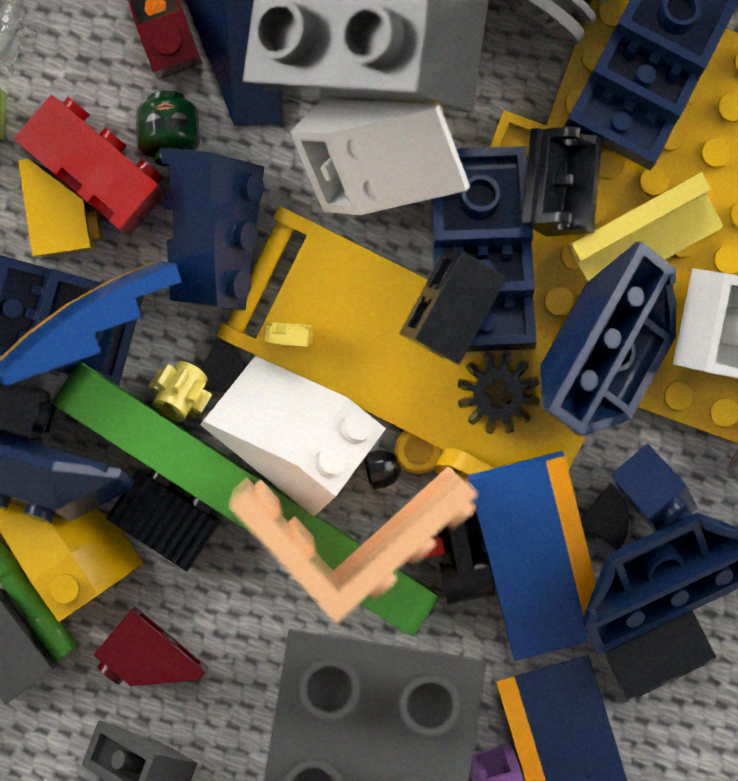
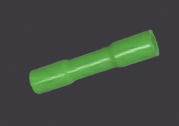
[0,539,79,662]

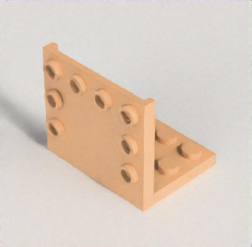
[229,465,478,623]

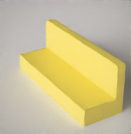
[568,172,723,282]

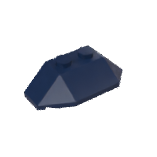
[540,242,676,436]
[0,434,134,524]
[582,512,738,656]

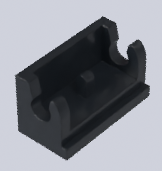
[522,127,602,237]
[399,247,507,365]
[605,611,716,702]

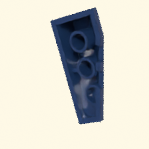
[186,0,282,126]

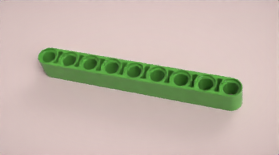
[52,361,440,637]

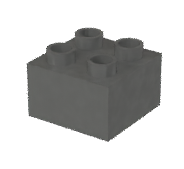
[243,0,488,113]
[264,629,487,781]

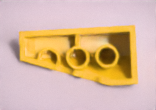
[0,503,145,622]

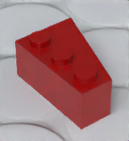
[14,94,167,236]

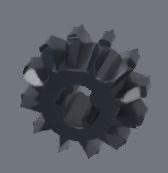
[458,351,540,434]

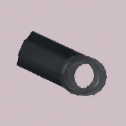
[437,503,495,605]

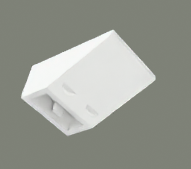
[290,98,470,215]

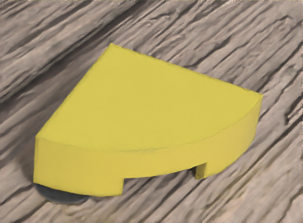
[264,322,313,347]

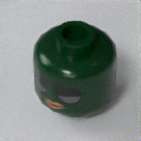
[135,91,200,166]

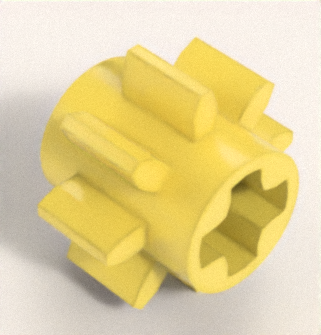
[148,361,212,422]

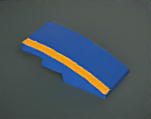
[0,261,182,385]
[467,451,596,661]

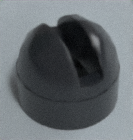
[364,450,401,490]

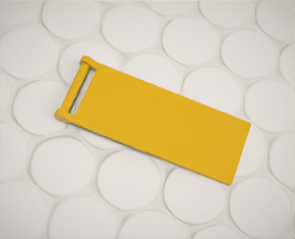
[216,205,586,471]

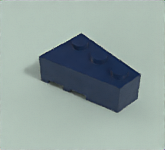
[161,148,264,310]

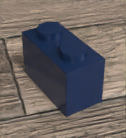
[610,443,698,532]

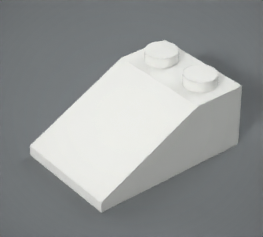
[673,268,738,378]
[200,356,386,517]

